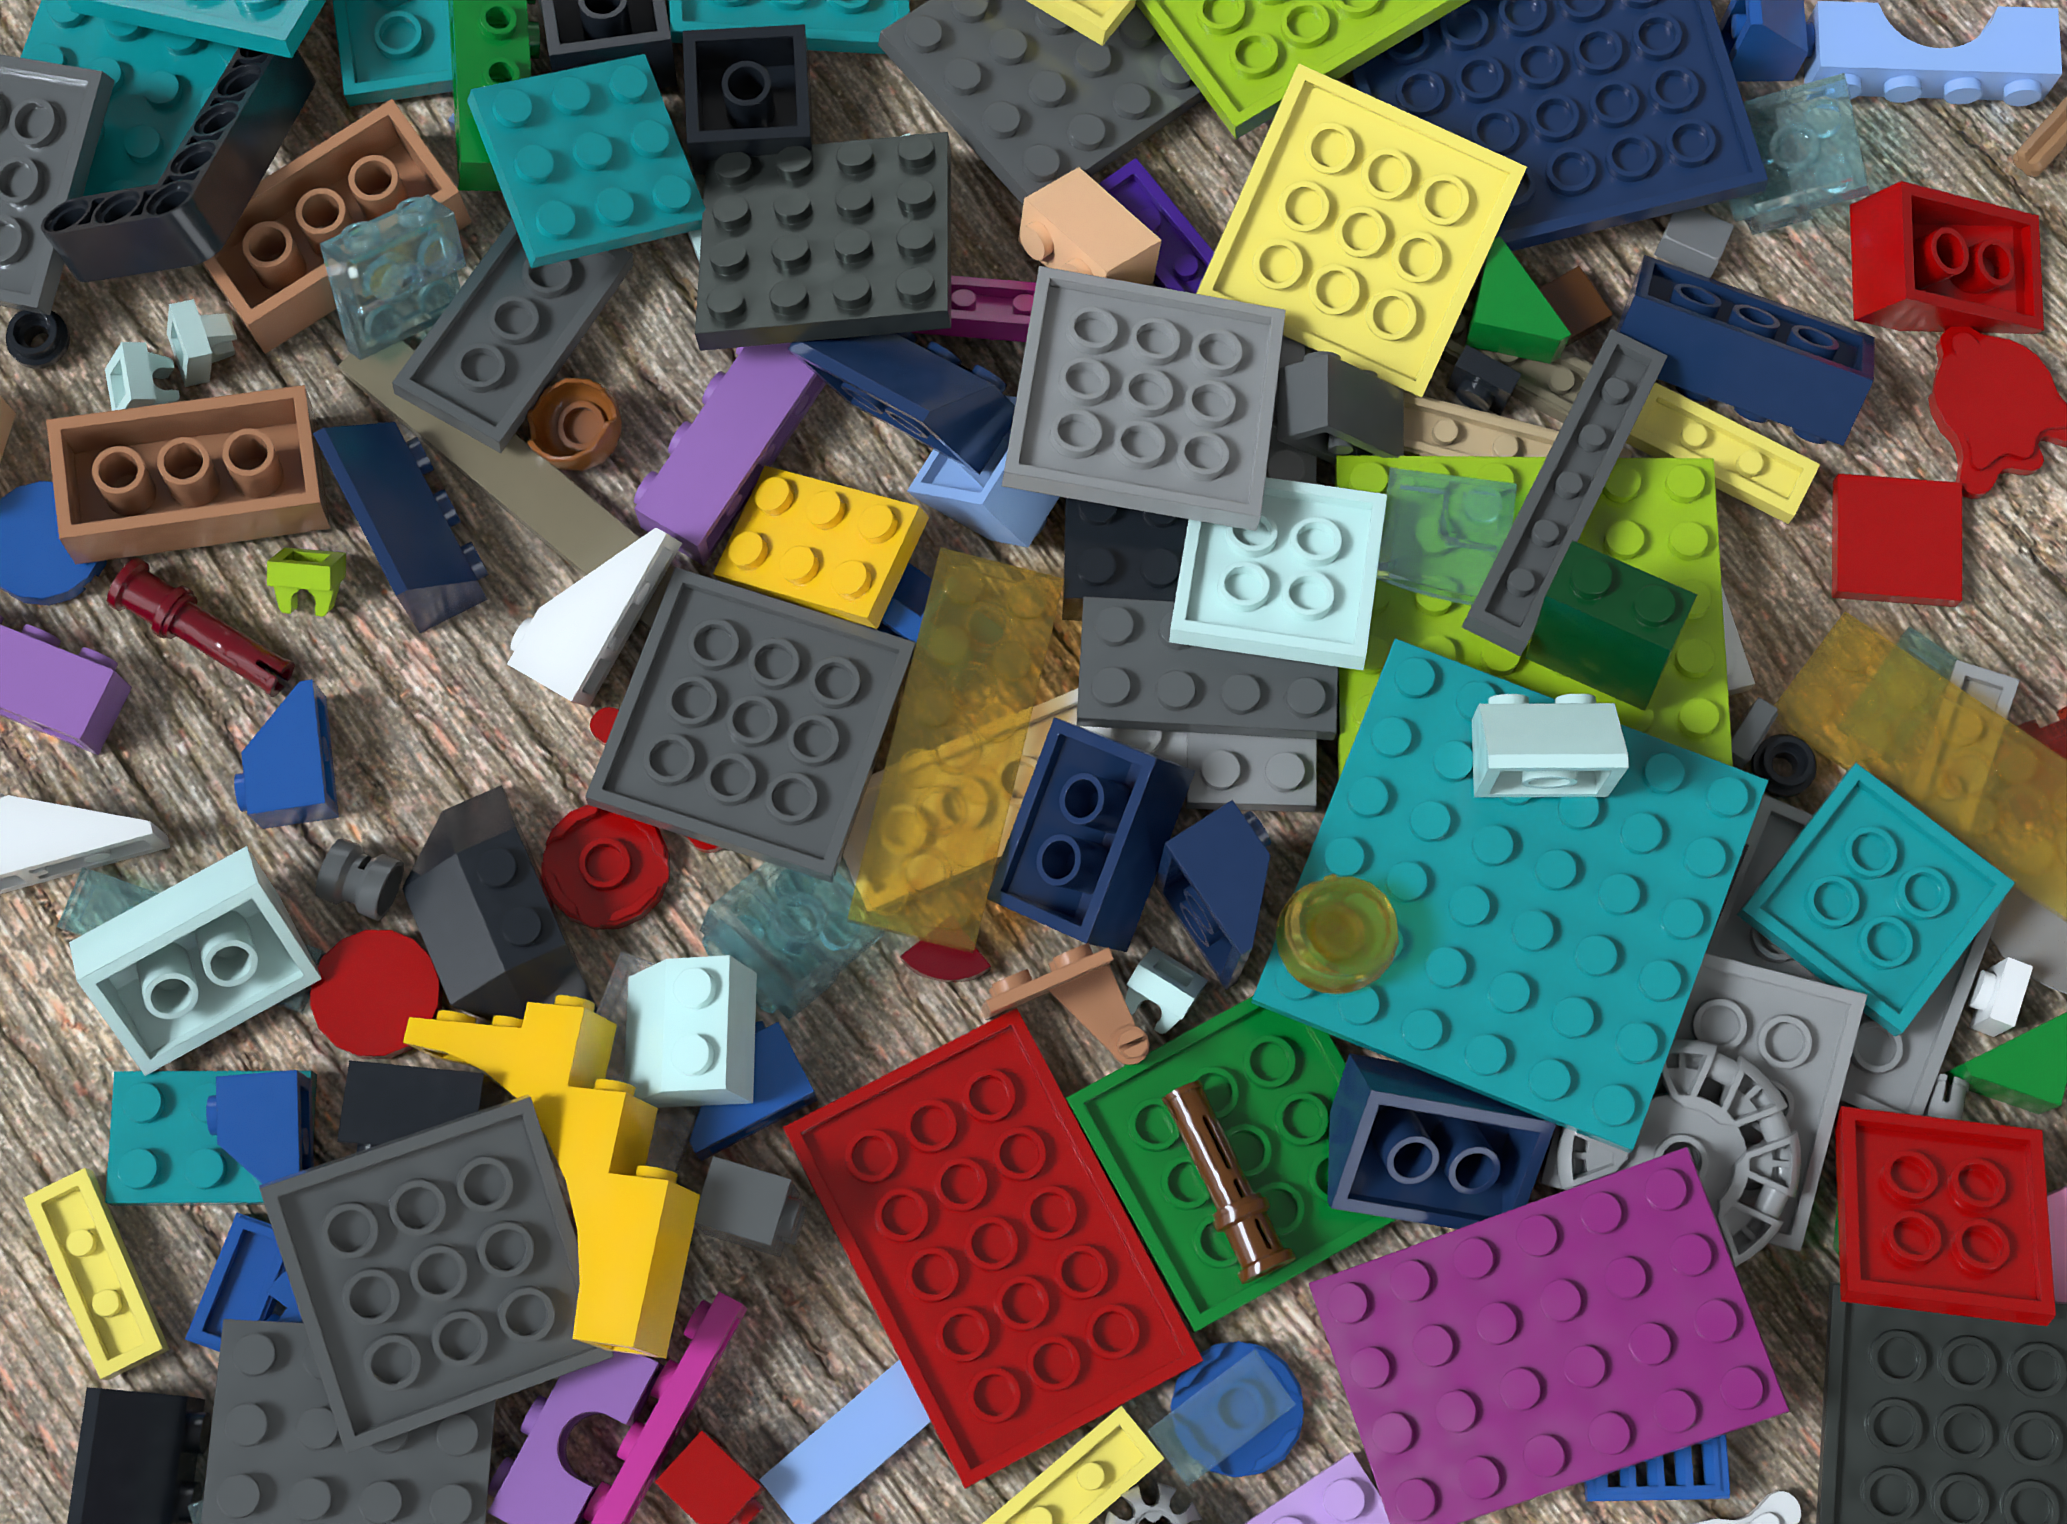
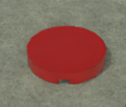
[541,804,670,930]
[310,930,443,1059]

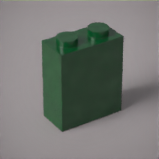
[1525,540,1698,711]

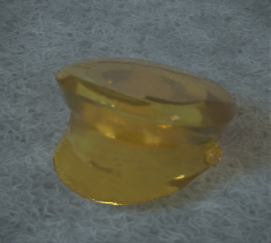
[1276,874,1399,994]

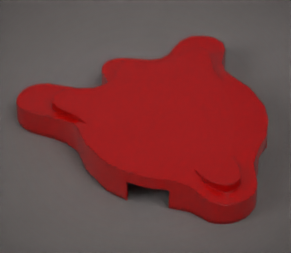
[1928,327,2067,499]

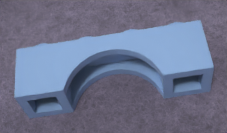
[1804,1,2062,106]

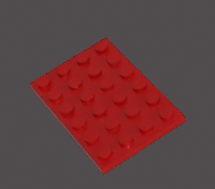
[783,1008,1204,1489]

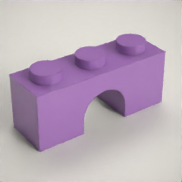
[487,1351,664,1524]

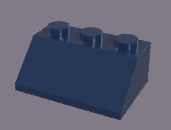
[788,332,1015,475]
[313,422,489,633]
[986,717,1195,952]
[1155,800,1271,990]
[1327,1053,1556,1229]

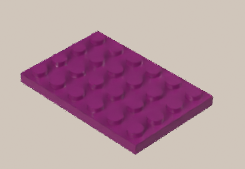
[1308,1147,1791,1524]

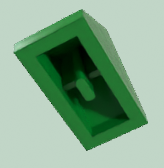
[1465,236,1571,364]
[1944,1012,2067,1115]

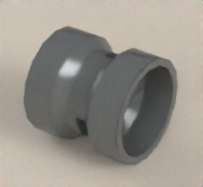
[315,838,404,921]

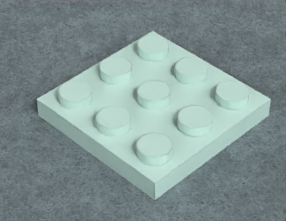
[1169,477,1387,670]

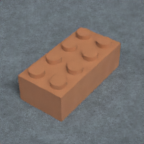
[202,99,472,354]
[46,385,330,564]

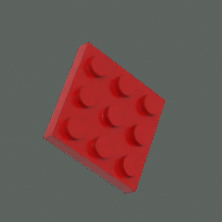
[1835,1106,2056,1326]

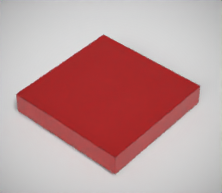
[1832,473,1962,607]

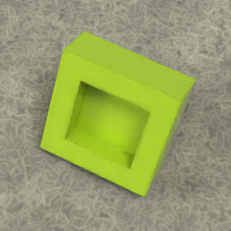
[267,547,346,617]

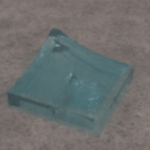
[1376,467,1517,605]

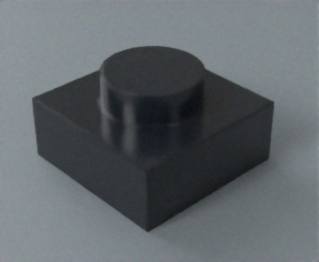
[1446,345,1521,416]

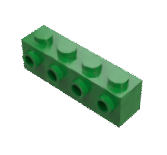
[448,0,540,191]

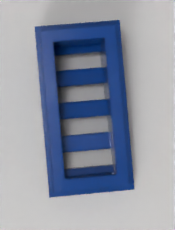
[1584,1434,1730,1502]

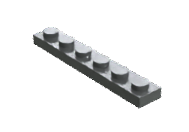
[1461,329,1667,656]

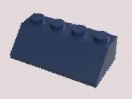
[1616,255,1875,446]

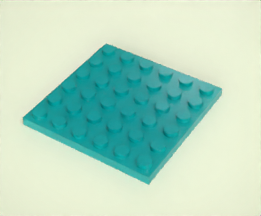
[1251,638,1768,1153]

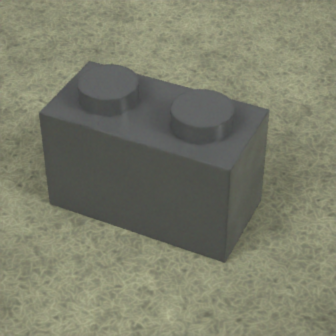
[1277,351,1404,465]
[694,1156,807,1257]

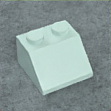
[1472,694,1629,797]
[624,955,757,1108]

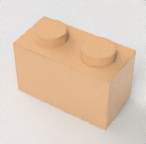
[1018,167,1162,285]

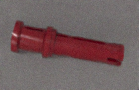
[106,558,295,697]

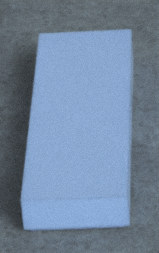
[759,1360,931,1524]

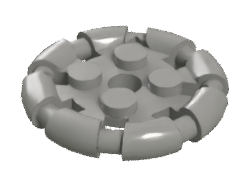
[1557,1039,1801,1267]

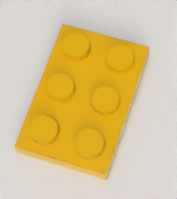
[713,466,929,629]

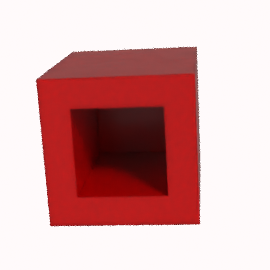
[655,1431,766,1524]

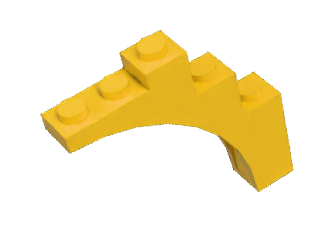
[403,995,700,1359]

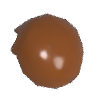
[526,378,622,471]

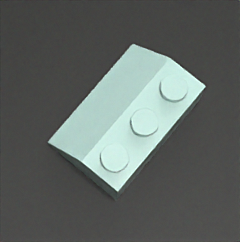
[69,846,322,1076]

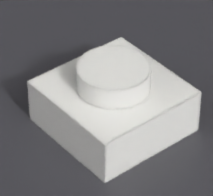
[1968,957,2033,1037]

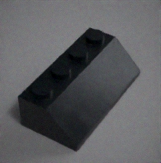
[67,1387,211,1524]

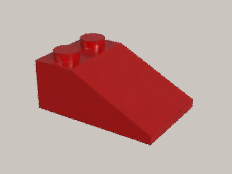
[1850,181,2044,334]

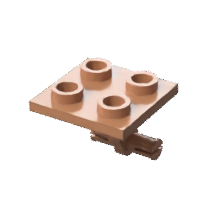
[980,943,1150,1065]

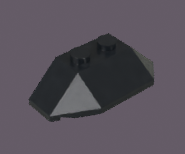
[402,785,601,1023]

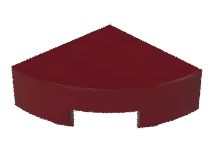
[900,917,991,982]

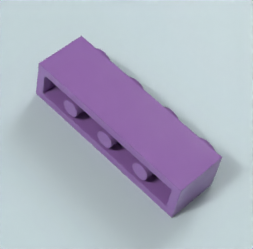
[634,343,826,566]
[0,615,132,755]

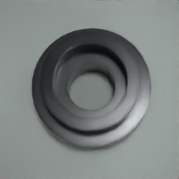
[6,310,70,369]
[1751,734,1817,798]

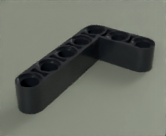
[41,47,316,282]

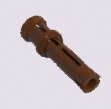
[1162,1080,1296,1284]

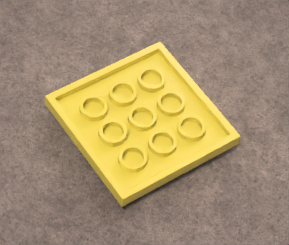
[1196,64,1527,398]

